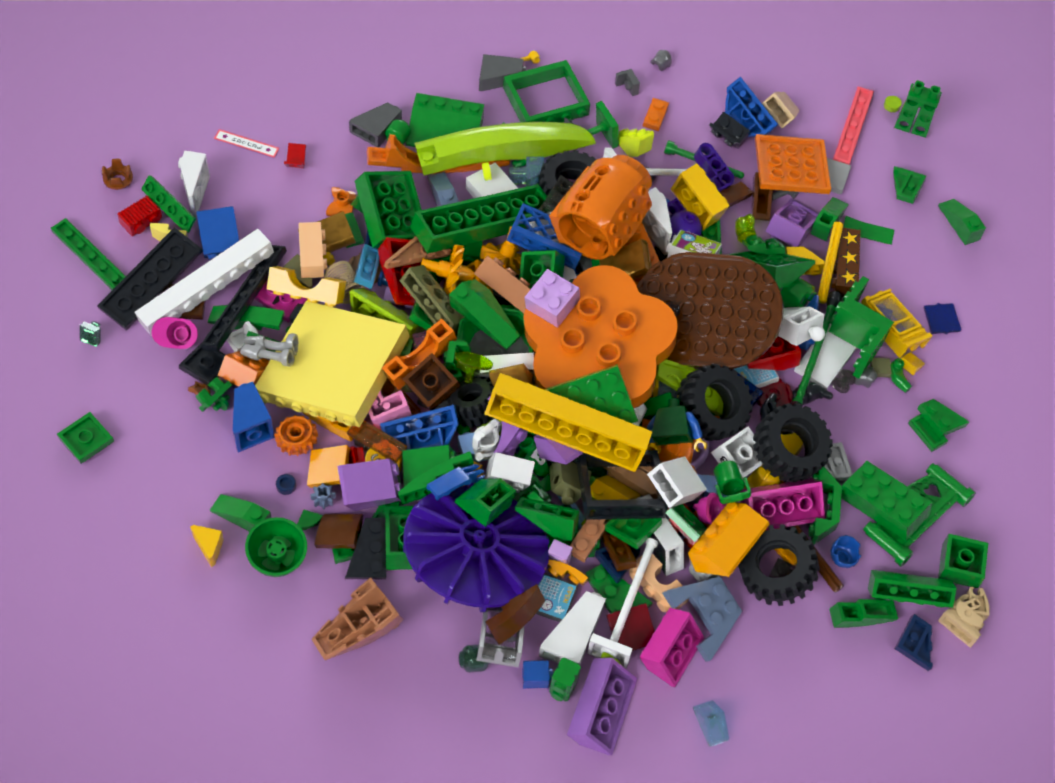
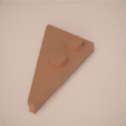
[384,237,452,269]

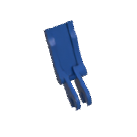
[426,464,485,500]

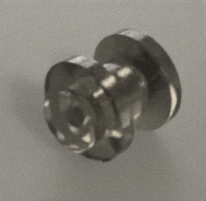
[832,369,856,393]

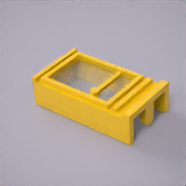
[861,289,933,358]

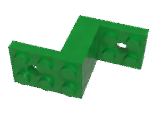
[828,276,894,379]

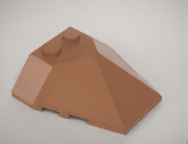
[311,578,404,661]

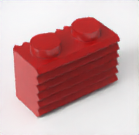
[117,195,162,236]

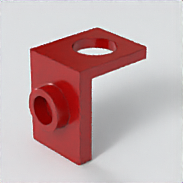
[284,143,306,169]

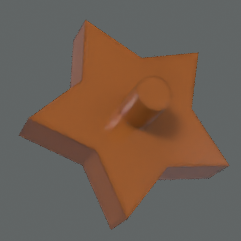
[188,381,211,395]

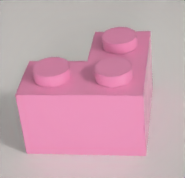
[368,390,412,432]

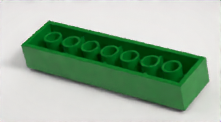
[410,184,554,254]

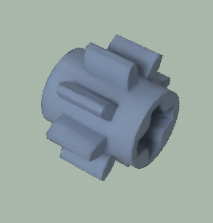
[310,483,336,510]

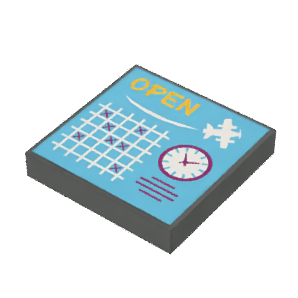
[536,574,578,622]

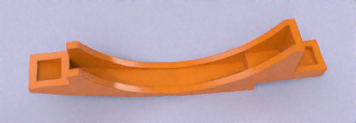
[366,134,510,173]

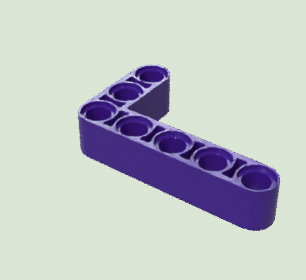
[667,143,734,218]

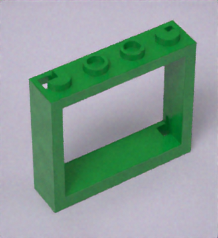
[503,60,590,123]

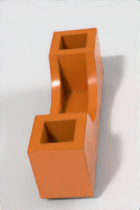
[382,318,457,390]

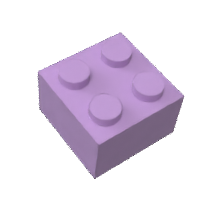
[524,269,580,328]

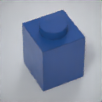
[522,661,553,689]

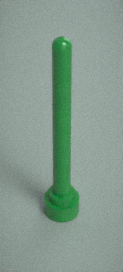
[664,140,744,179]

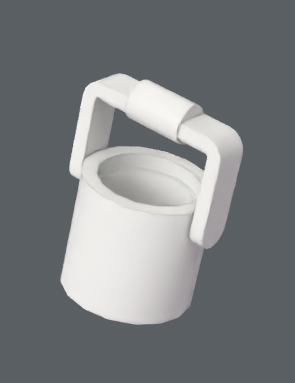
[472,419,501,460]

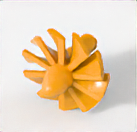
[480,226,522,274]
[421,244,476,296]

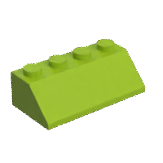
[350,288,424,348]

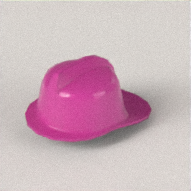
[152,317,198,349]
[693,492,728,525]

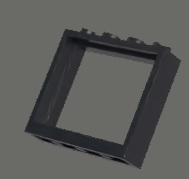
[577,450,668,520]

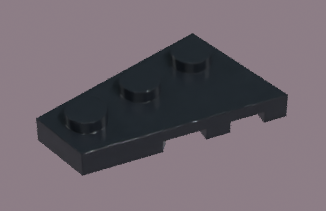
[345,518,386,579]

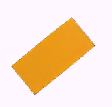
[547,560,588,586]

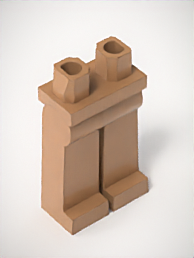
[603,461,663,499]

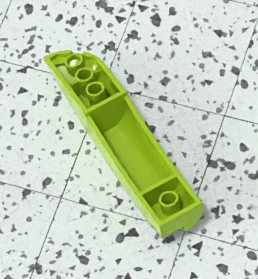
[415,122,596,176]

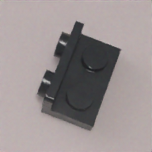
[709,112,751,149]

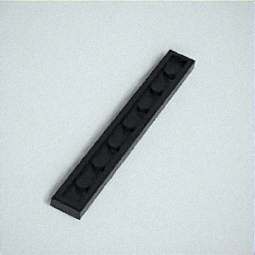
[200,245,287,352]

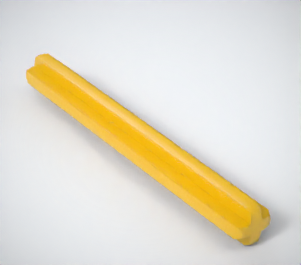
[818,222,843,304]

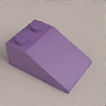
[766,198,819,247]

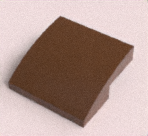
[314,514,364,548]

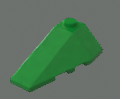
[449,279,520,350]

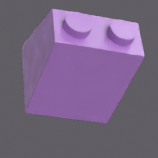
[337,459,402,511]

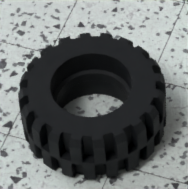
[539,150,597,208]
[676,364,753,441]
[753,403,833,482]

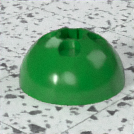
[245,517,307,577]

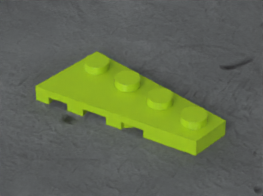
[656,359,723,416]

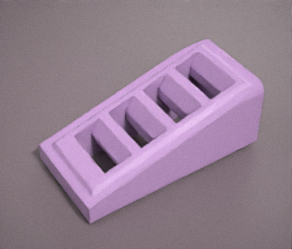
[548,539,573,565]

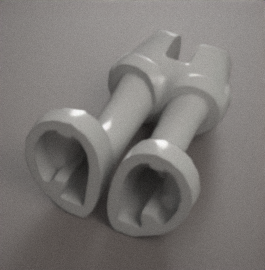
[240,333,299,367]

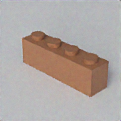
[474,256,531,313]

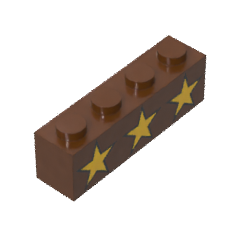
[830,228,861,297]

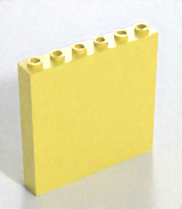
[255,301,410,427]

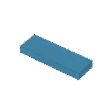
[354,244,380,289]

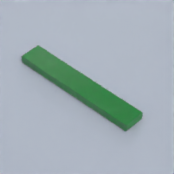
[51,218,126,290]

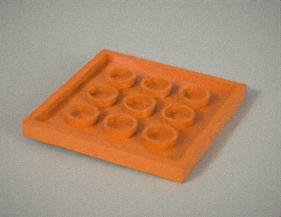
[755,134,831,194]

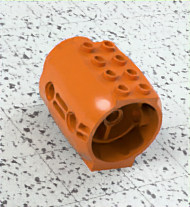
[549,155,652,260]

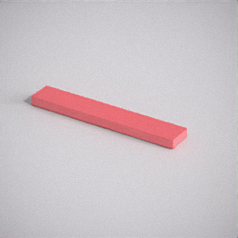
[833,86,874,165]

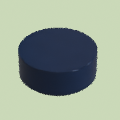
[276,474,296,495]

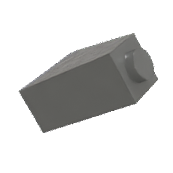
[479,54,526,91]
[349,102,402,147]

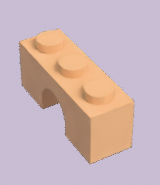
[629,554,689,613]

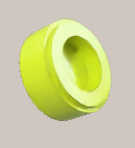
[482,162,492,181]

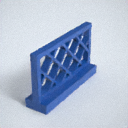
[506,203,582,270]

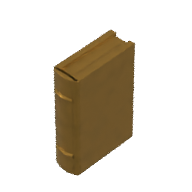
[298,211,356,252]
[599,239,651,280]

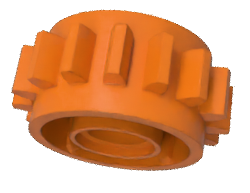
[274,415,318,456]

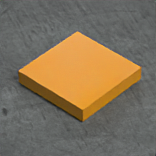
[307,445,350,488]

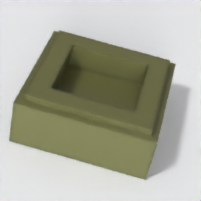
[870,358,891,378]

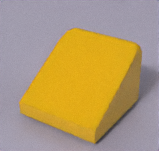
[901,352,925,376]

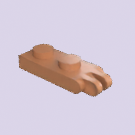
[570,519,607,563]

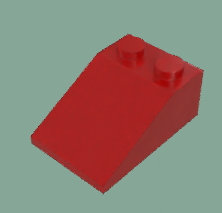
[747,336,801,371]

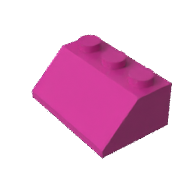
[640,608,704,687]

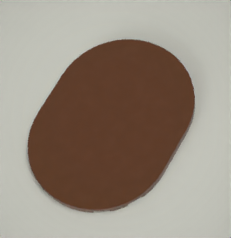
[637,252,784,369]

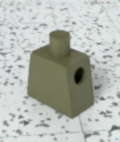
[549,461,592,505]

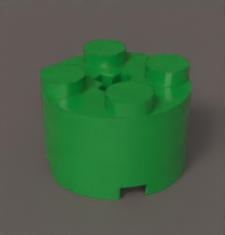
[781,277,817,308]

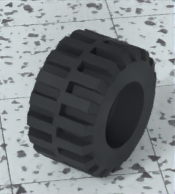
[447,376,494,428]

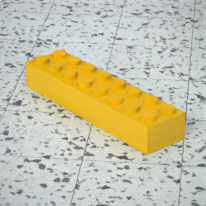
[484,373,652,472]

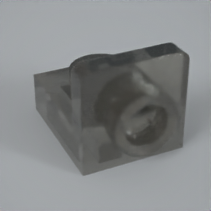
[769,558,796,578]

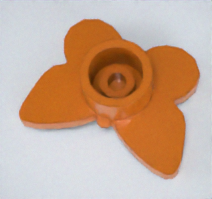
[326,187,356,216]

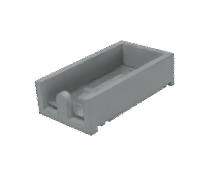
[476,607,525,667]

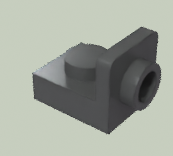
[615,69,640,96]

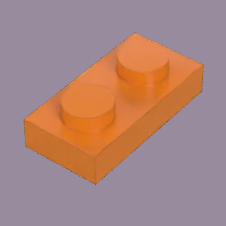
[642,98,669,131]

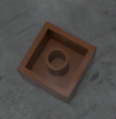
[403,353,460,411]

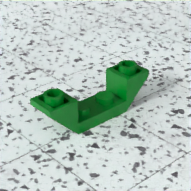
[808,467,842,545]

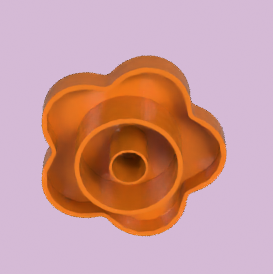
[524,265,677,408]

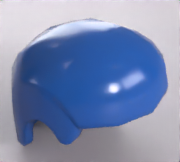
[830,535,861,569]

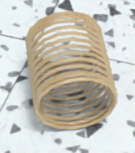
[324,261,365,304]

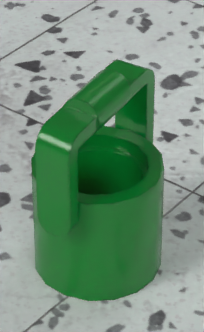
[713,461,751,504]

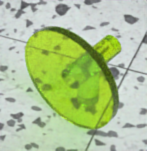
[455,352,493,384]

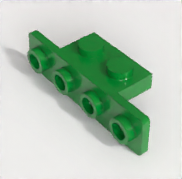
[142,175,196,233]

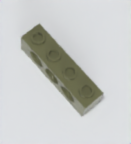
[399,265,464,334]

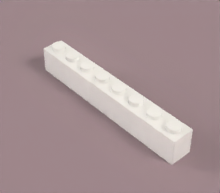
[135,229,274,336]

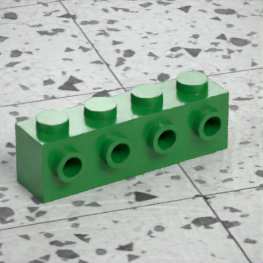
[868,570,957,608]

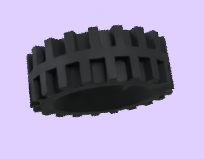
[738,524,819,606]

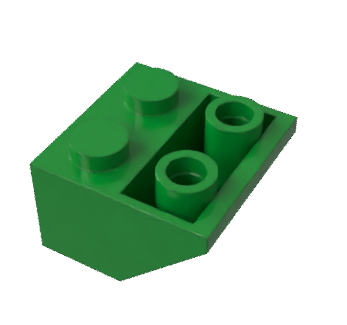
[455,478,516,527]

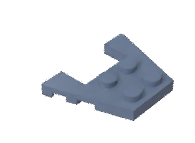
[662,577,742,662]

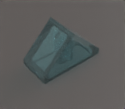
[693,700,729,747]

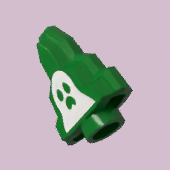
[516,436,550,478]

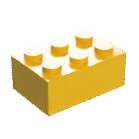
[671,163,730,231]

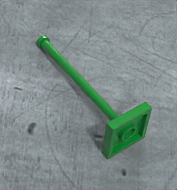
[512,101,619,171]

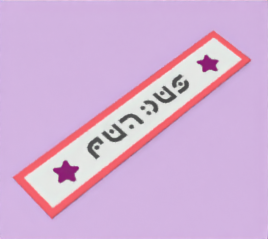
[214,129,279,157]

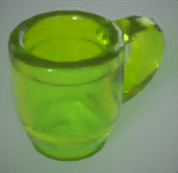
[735,214,756,243]

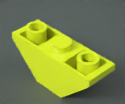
[619,128,654,157]

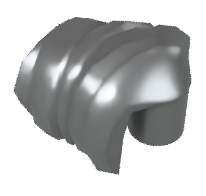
[650,50,672,71]
[854,367,877,388]

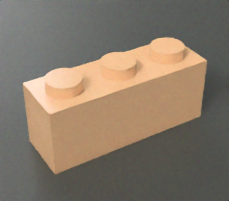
[299,222,327,278]

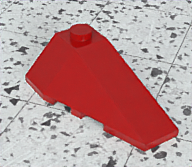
[378,237,421,306]

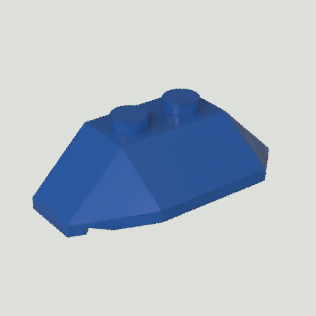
[725,76,778,137]
[380,405,459,454]

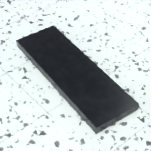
[97,227,203,330]

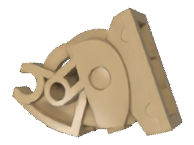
[938,587,990,648]

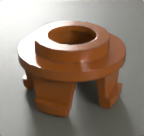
[101,158,133,190]

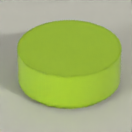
[884,96,902,112]

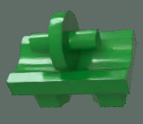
[195,377,232,412]

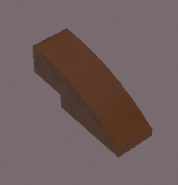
[752,172,773,221]
[485,584,546,645]

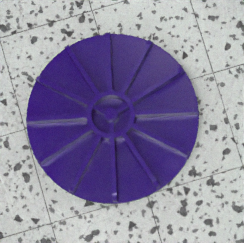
[403,483,549,612]

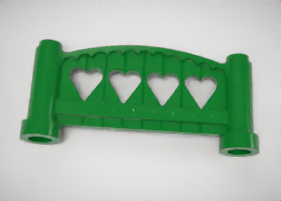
[863,463,976,567]

